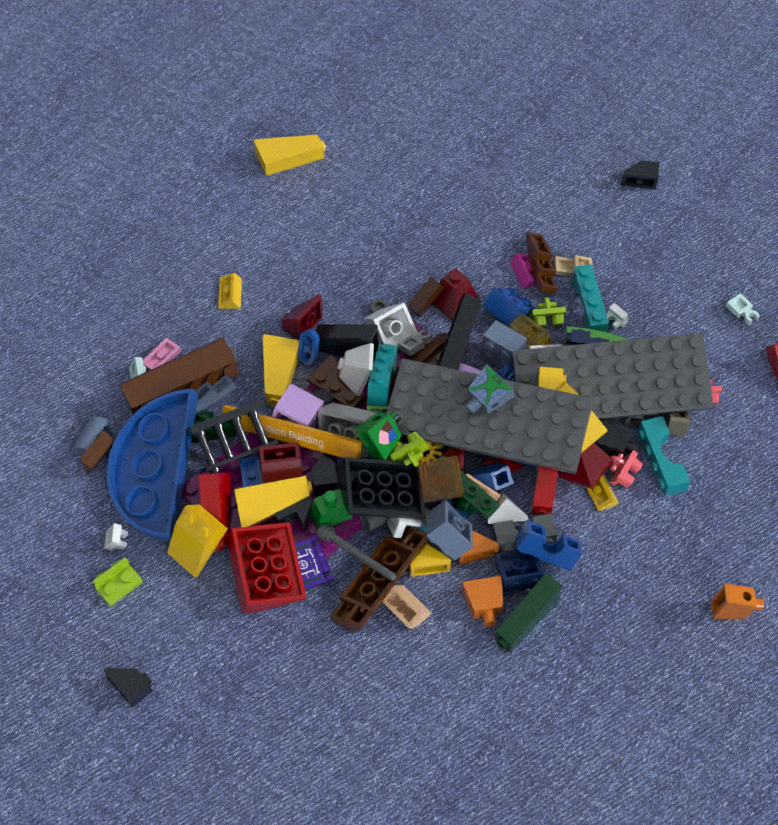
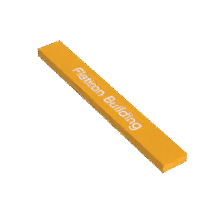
[223,405,361,458]

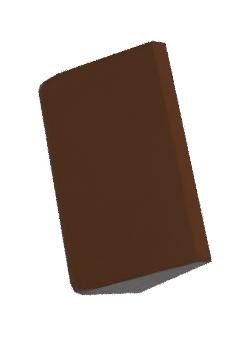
[408,277,444,316]
[80,431,115,473]

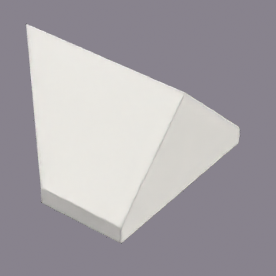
[486,491,528,524]

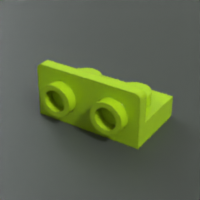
[93,557,143,607]

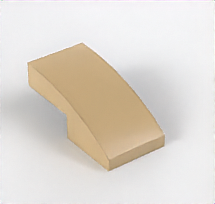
[553,255,592,276]

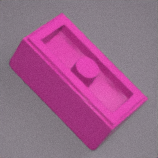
[510,253,537,289]

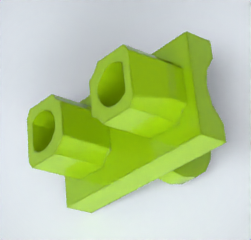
[530,297,566,328]
[390,432,430,467]

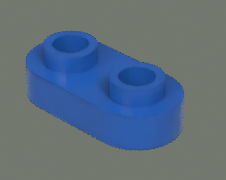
[298,329,320,366]

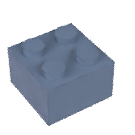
[481,320,527,369]
[427,500,473,561]

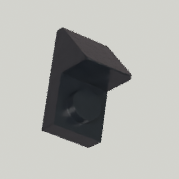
[274,496,312,532]

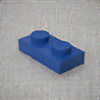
[239,456,263,488]

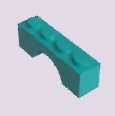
[572,264,609,332]
[367,344,398,406]
[637,416,691,496]

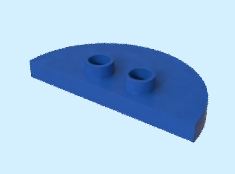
[107,389,198,542]

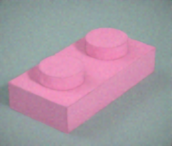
[143,338,181,371]

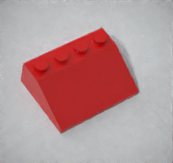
[226,522,307,614]

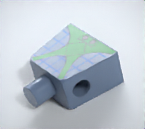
[465,365,514,414]

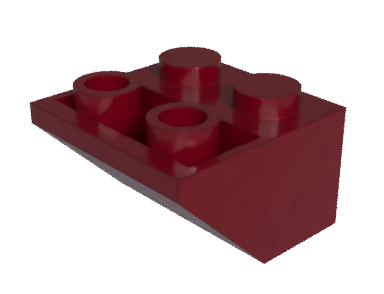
[259,442,302,484]

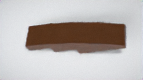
[526,232,558,294]

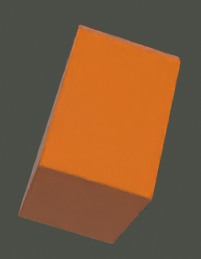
[458,531,499,565]

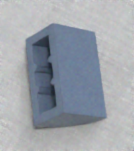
[71,416,110,456]

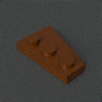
[307,354,363,408]

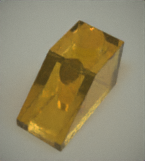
[509,313,553,348]

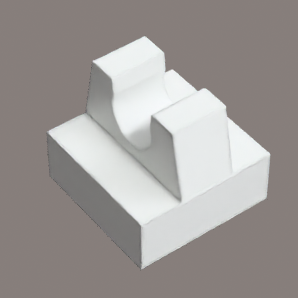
[606,303,628,329]
[104,523,128,551]

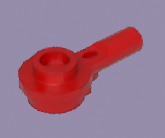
[484,458,523,472]

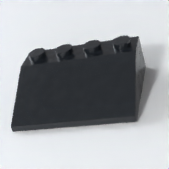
[337,457,426,520]

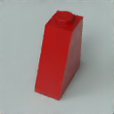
[531,466,558,516]

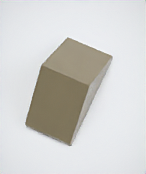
[666,412,690,437]

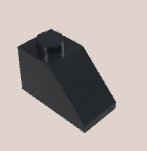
[621,160,659,189]
[309,453,338,495]
[104,668,153,708]

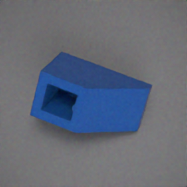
[469,461,514,491]

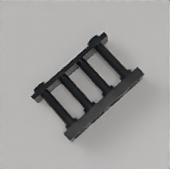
[185,399,278,474]

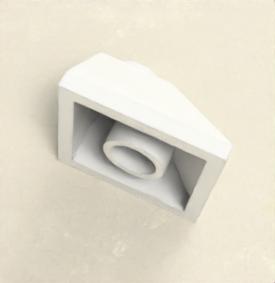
[365,302,418,346]
[337,343,374,396]

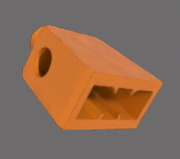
[462,576,503,627]
[711,584,764,619]

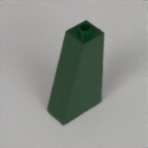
[495,573,562,653]

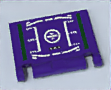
[295,536,334,590]

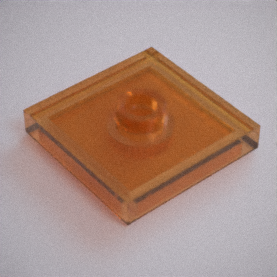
[419,456,464,503]

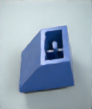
[482,287,536,327]

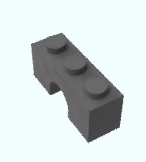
[492,513,557,553]

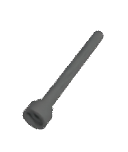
[317,523,396,581]

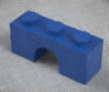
[515,520,582,571]

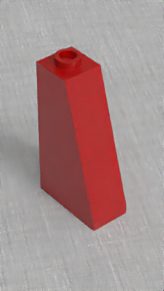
[198,473,231,551]

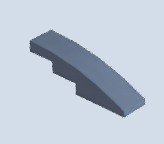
[188,375,237,412]

